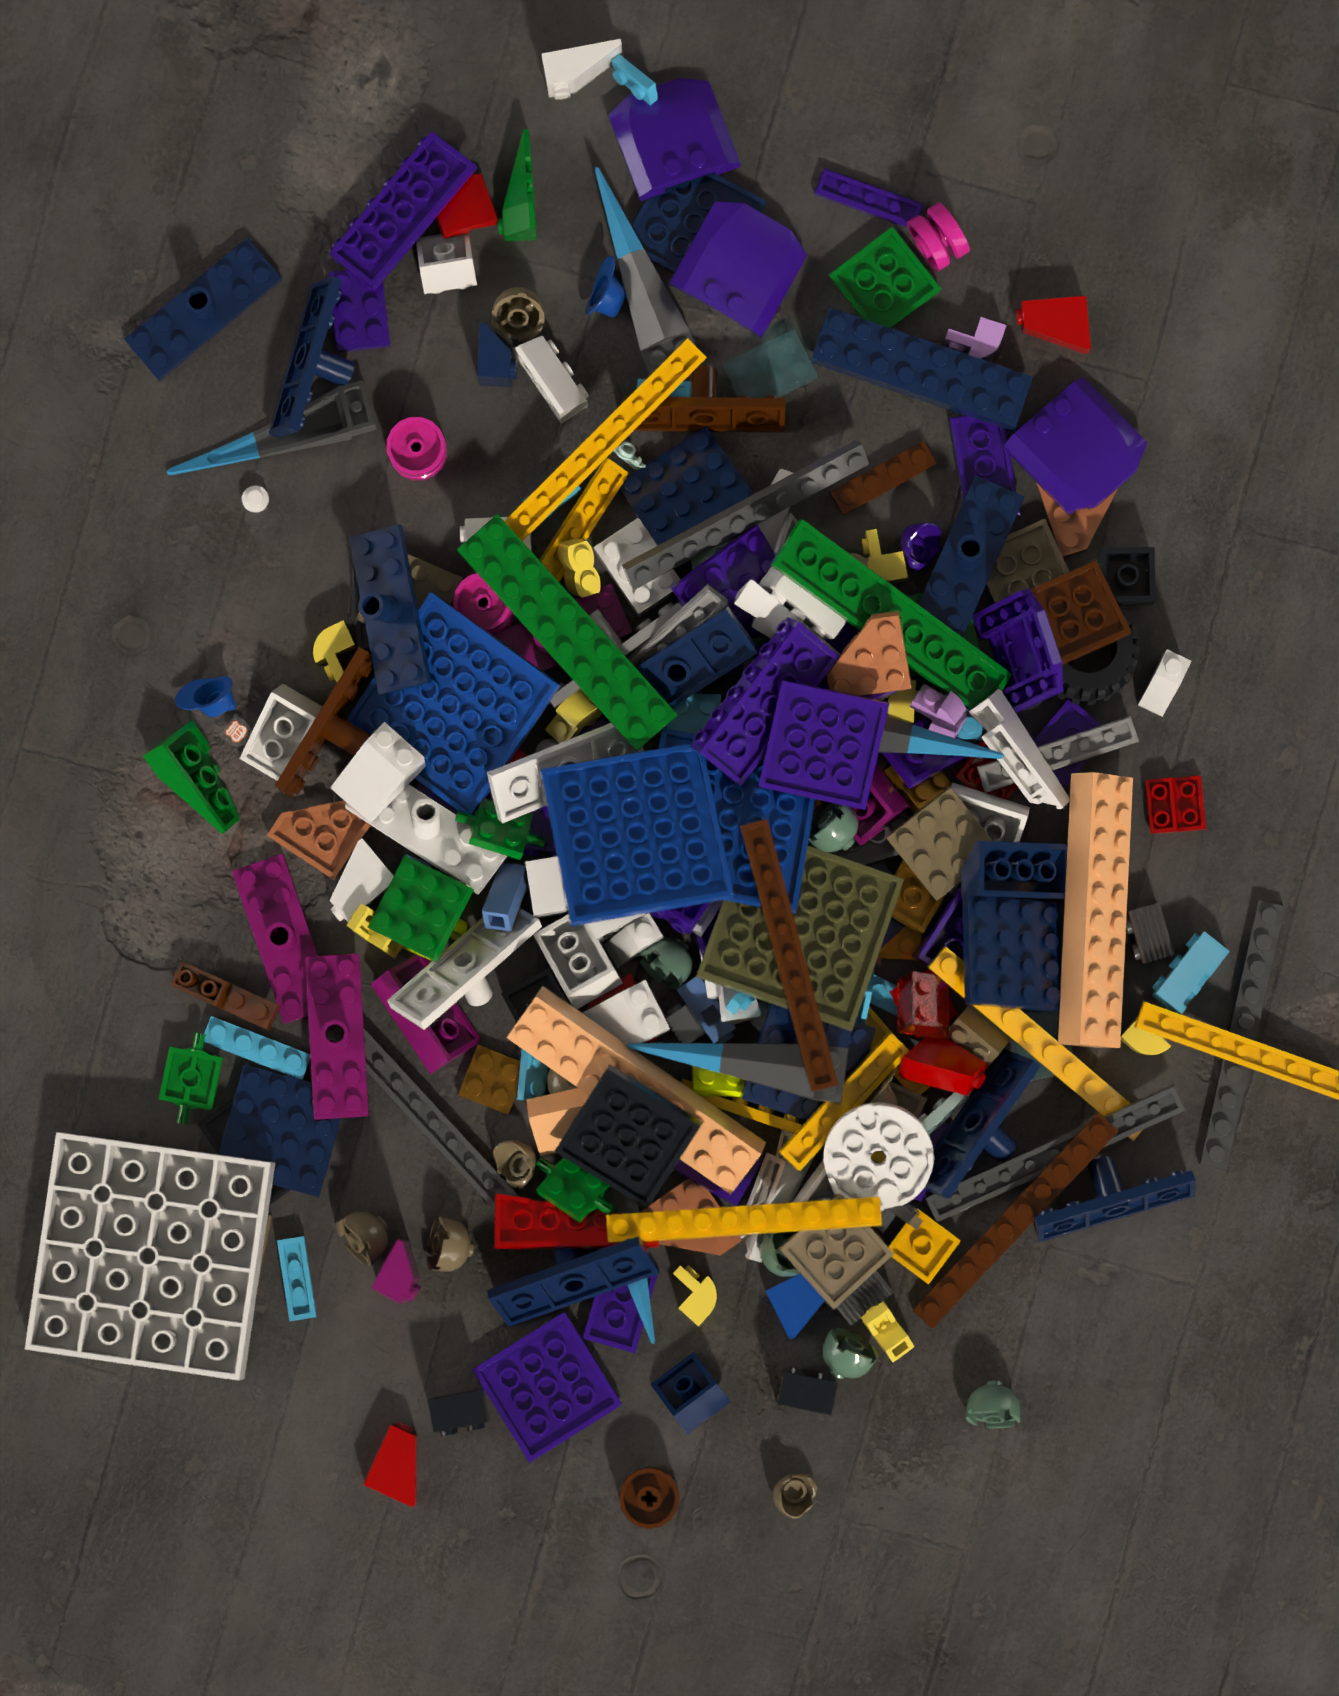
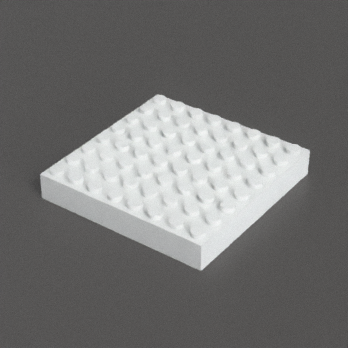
[25,1132,275,1380]

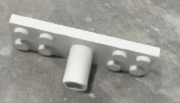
[487,723,644,823]
[345,784,507,895]
[387,908,542,1030]

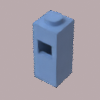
[482,863,529,932]
[677,977,736,1044]

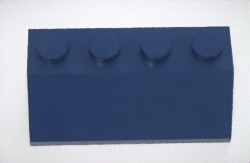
[961,841,1068,900]

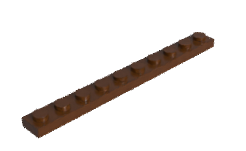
[740,819,838,1092]
[912,1112,1119,1329]

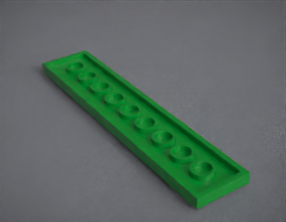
[457,514,678,752]
[770,519,1012,711]

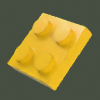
[888,1208,961,1285]

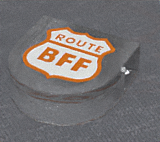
[219,714,252,747]

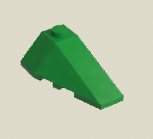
[498,129,537,242]
[143,720,240,834]

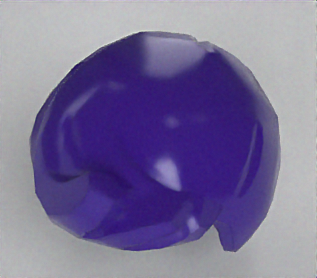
[900,523,941,572]

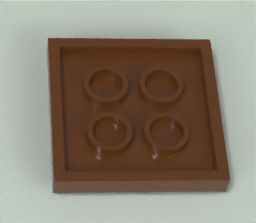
[1030,560,1131,665]

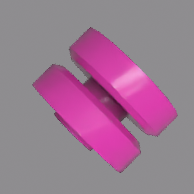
[907,202,970,272]
[387,417,447,481]
[453,573,516,634]

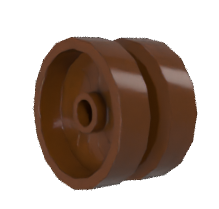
[619,1466,680,1529]

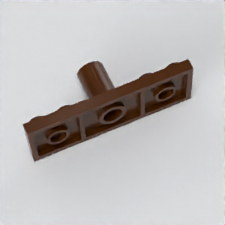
[623,365,785,432]
[275,647,374,798]

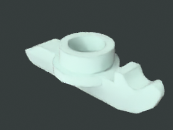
[614,441,646,470]

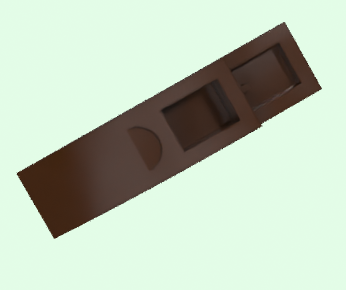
[170,961,281,1030]

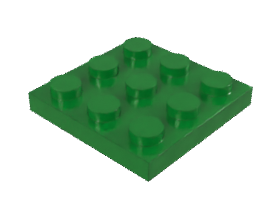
[829,226,942,328]
[367,855,474,962]

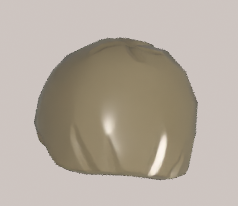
[493,1140,536,1189]
[772,1473,817,1518]

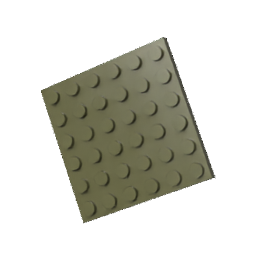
[696,846,904,1031]

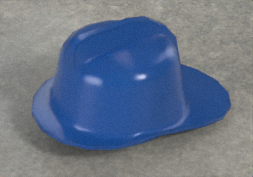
[585,256,625,317]
[175,676,236,717]

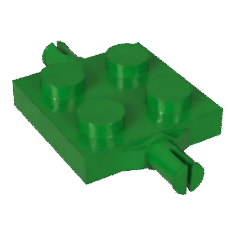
[455,799,546,860]
[159,1032,224,1125]
[536,1157,615,1223]

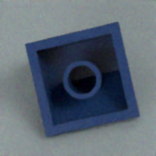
[477,323,518,387]
[650,1352,731,1434]

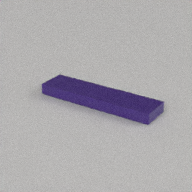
[815,168,924,228]

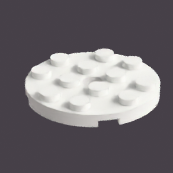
[824,1103,933,1211]

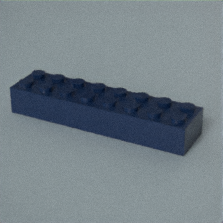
[811,307,1033,432]

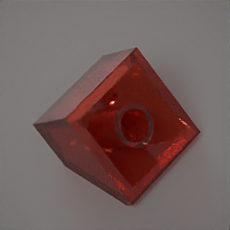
[898,971,949,1040]

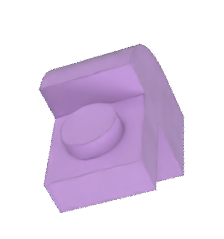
[944,317,1006,361]
[910,684,967,738]

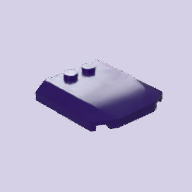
[608,78,741,201]
[668,201,807,337]
[1004,377,1147,515]
[972,588,1063,714]

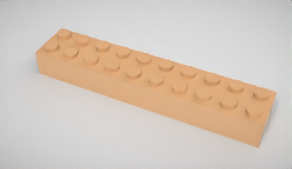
[1058,772,1133,1048]
[507,986,766,1194]

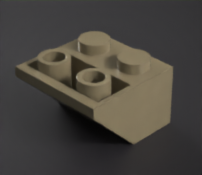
[943,1005,1011,1069]

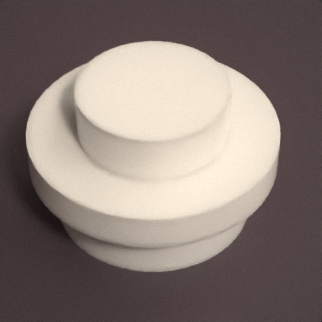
[242,486,269,513]

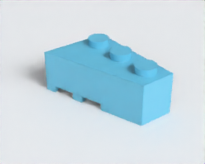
[1151,931,1230,1014]

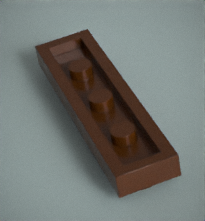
[830,441,937,516]

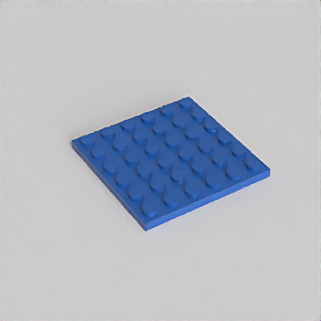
[346,592,561,815]
[658,728,815,914]
[541,744,734,926]

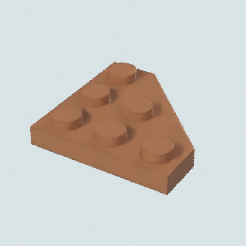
[1036,483,1117,558]
[826,611,912,696]
[267,801,371,881]
[639,1179,742,1256]

